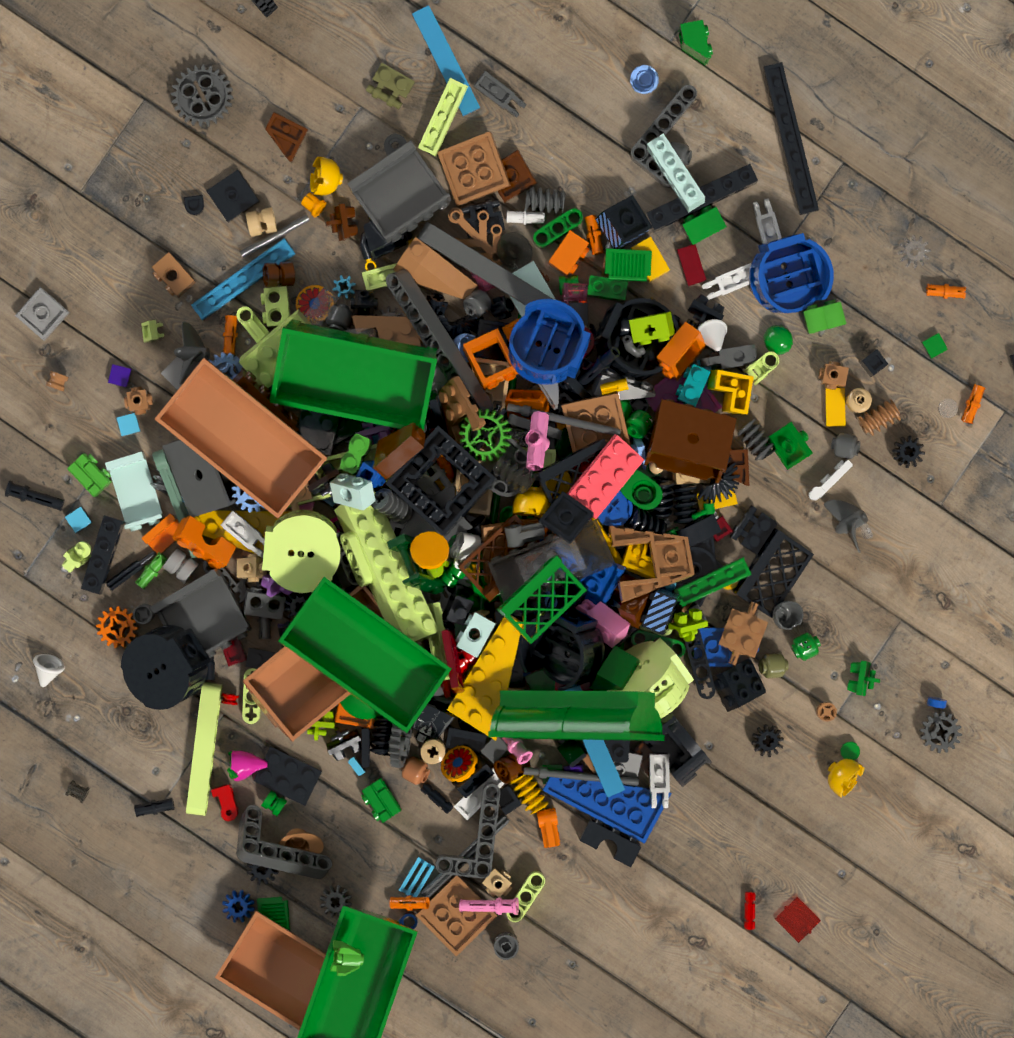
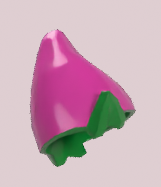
[227,749,268,781]

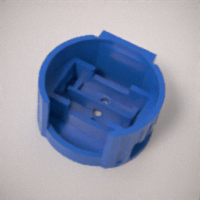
[749,233,834,313]
[508,299,591,385]

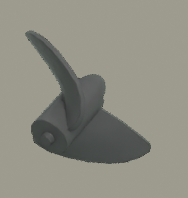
[174,322,210,384]
[824,500,868,553]

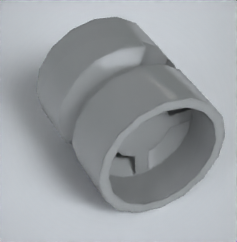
[163,548,199,584]

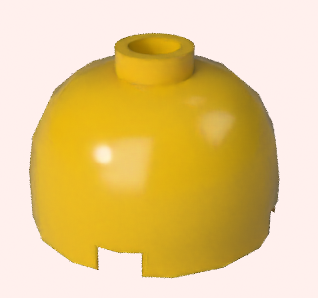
[310,156,343,195]
[513,487,550,517]
[828,759,865,798]

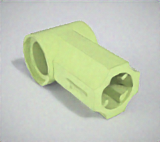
[236,307,270,343]

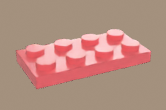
[567,434,645,519]

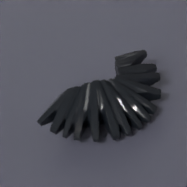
[437,313,484,340]
[698,456,740,503]

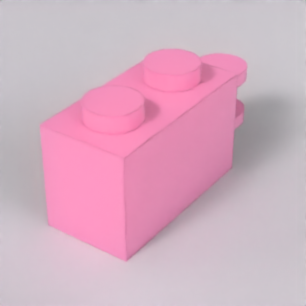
[575,599,630,648]

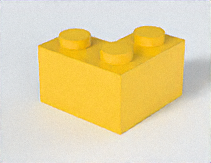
[707,370,754,415]

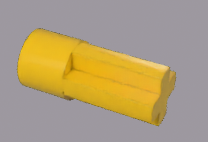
[600,378,629,396]

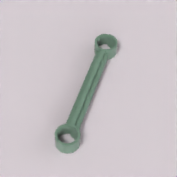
[152,449,197,559]

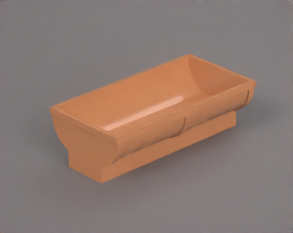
[155,358,328,518]
[243,586,384,742]
[215,910,326,1030]

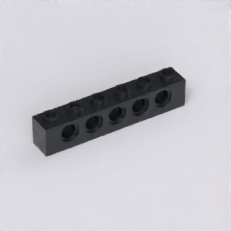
[646,164,758,233]

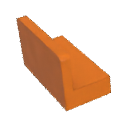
[141,513,179,554]

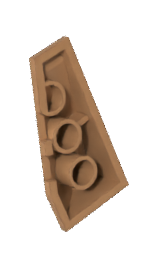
[393,237,477,300]

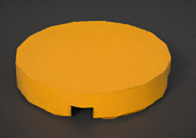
[410,531,449,569]

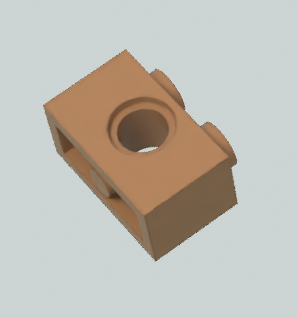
[152,252,196,297]

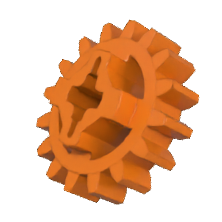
[96,606,139,648]

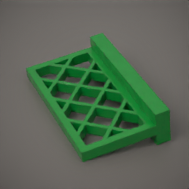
[497,555,587,644]

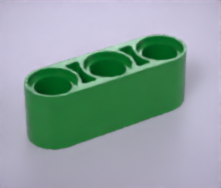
[533,208,583,248]
[630,630,686,657]

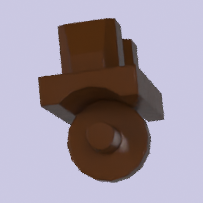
[325,204,358,241]

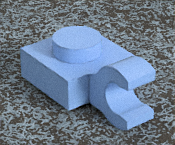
[631,437,646,469]

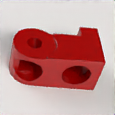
[211,783,238,821]

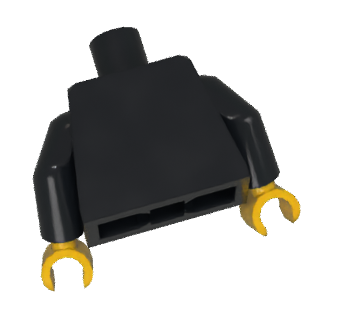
[359,216,413,271]

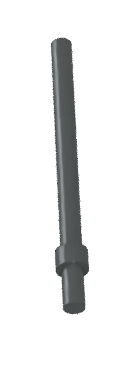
[507,403,621,437]
[523,766,639,786]

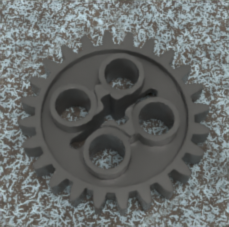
[171,64,234,128]
[389,724,413,768]

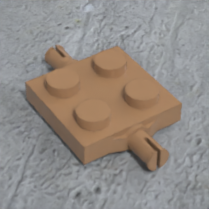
[719,602,768,666]

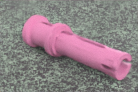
[502,738,533,764]
[459,897,519,915]

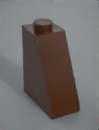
[373,422,426,479]

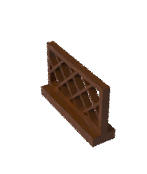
[457,513,547,601]

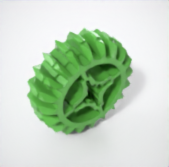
[459,409,512,461]

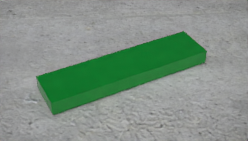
[674,557,752,607]

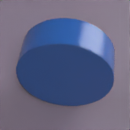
[927,697,947,708]

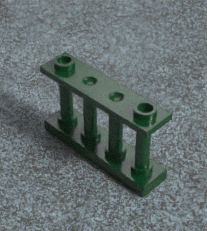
[387,534,448,594]

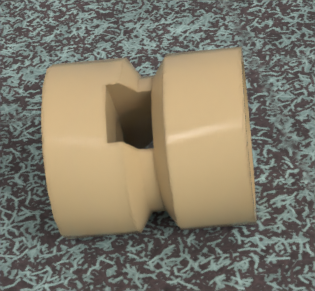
[246,207,277,237]

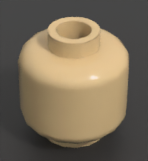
[846,388,872,413]

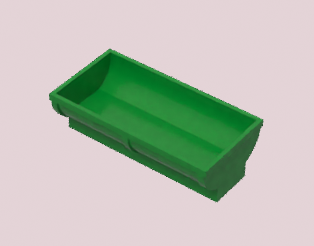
[278,577,452,733]
[488,690,664,741]
[297,905,418,1038]

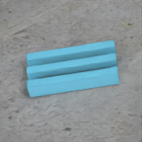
[399,857,435,897]

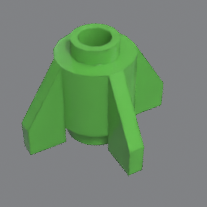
[330,940,364,976]

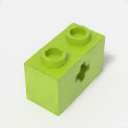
[629,312,675,345]

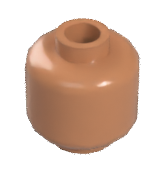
[400,756,430,785]

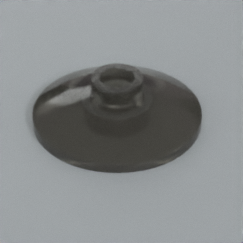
[496,232,533,269]

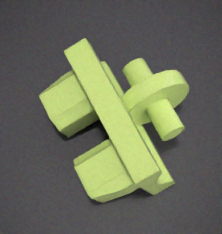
[62,541,91,572]

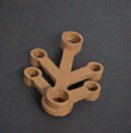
[448,207,506,266]

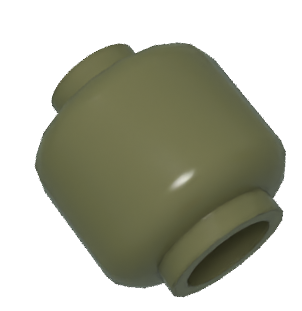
[759,653,789,679]

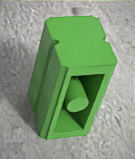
[67,453,112,497]

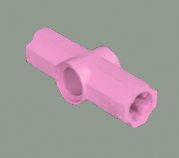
[525,411,550,471]

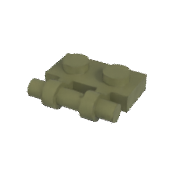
[366,63,415,110]

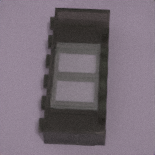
[488,519,615,603]

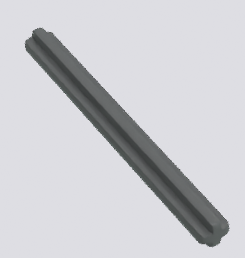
[421,814,509,898]

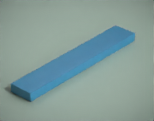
[412,5,480,117]
[191,238,295,321]
[564,685,625,798]

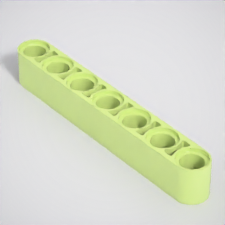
[186,682,222,816]

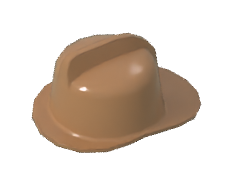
[278,828,324,854]

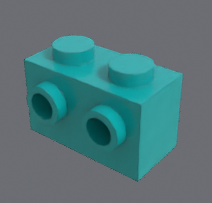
[675,364,711,407]

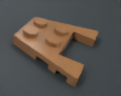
[352,315,421,347]
[438,376,486,444]

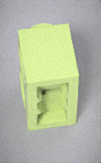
[261,286,290,328]

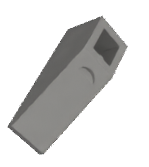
[592,368,656,400]

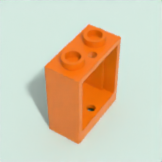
[657,322,706,381]
[463,328,518,390]

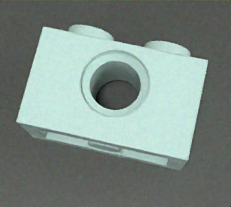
[330,473,375,510]
[455,612,496,658]

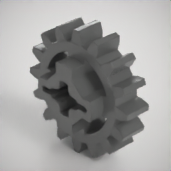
[919,711,962,753]

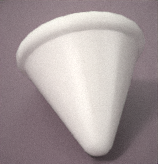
[697,319,727,351]
[33,654,65,687]

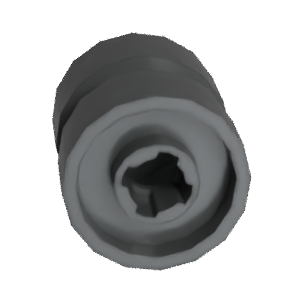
[494,932,519,960]

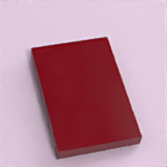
[441,630,465,694]

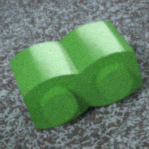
[803,299,846,334]
[340,434,372,475]

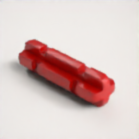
[744,892,756,930]

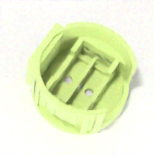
[262,510,340,593]
[607,638,694,718]

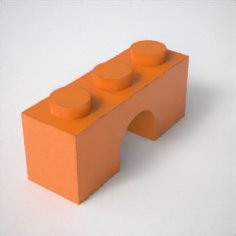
[172,515,236,569]

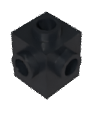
[351,290,378,316]

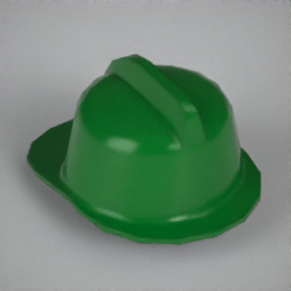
[620,470,662,510]

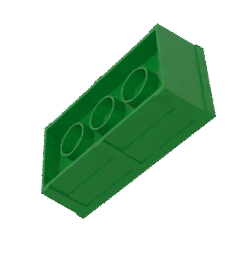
[270,319,437,430]

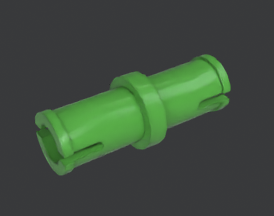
[135,552,168,589]

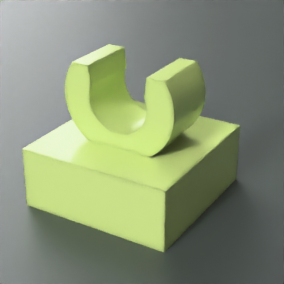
[141,320,164,342]

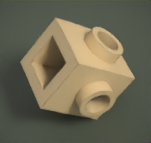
[237,554,268,582]
[482,867,512,897]

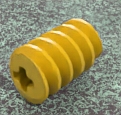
[510,774,549,815]

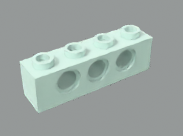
[647,134,705,213]

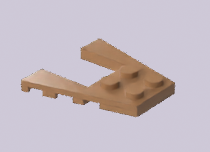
[608,526,694,603]

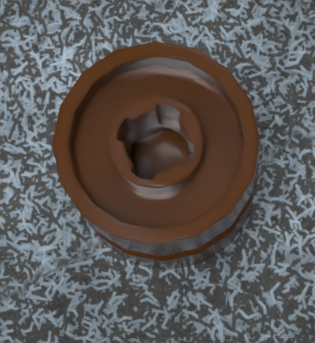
[263,262,295,288]
[494,753,531,783]

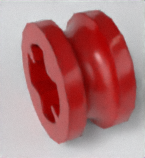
[221,693,239,705]

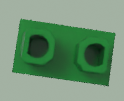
[847,661,880,696]

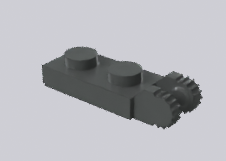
[473,71,526,118]

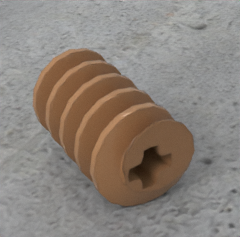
[857,399,901,436]

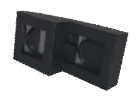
[676,514,721,547]

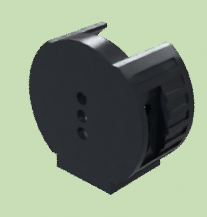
[594,298,680,381]
[518,605,605,691]
[121,625,211,710]
[643,713,712,787]

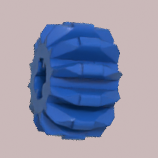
[222,890,255,923]

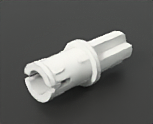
[507,210,545,225]

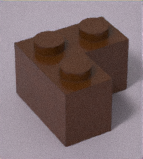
[613,573,656,628]

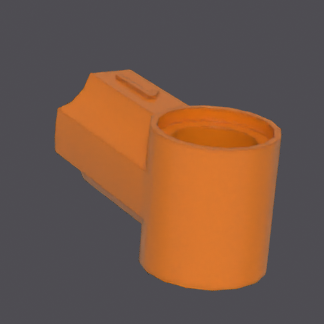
[537,808,560,848]

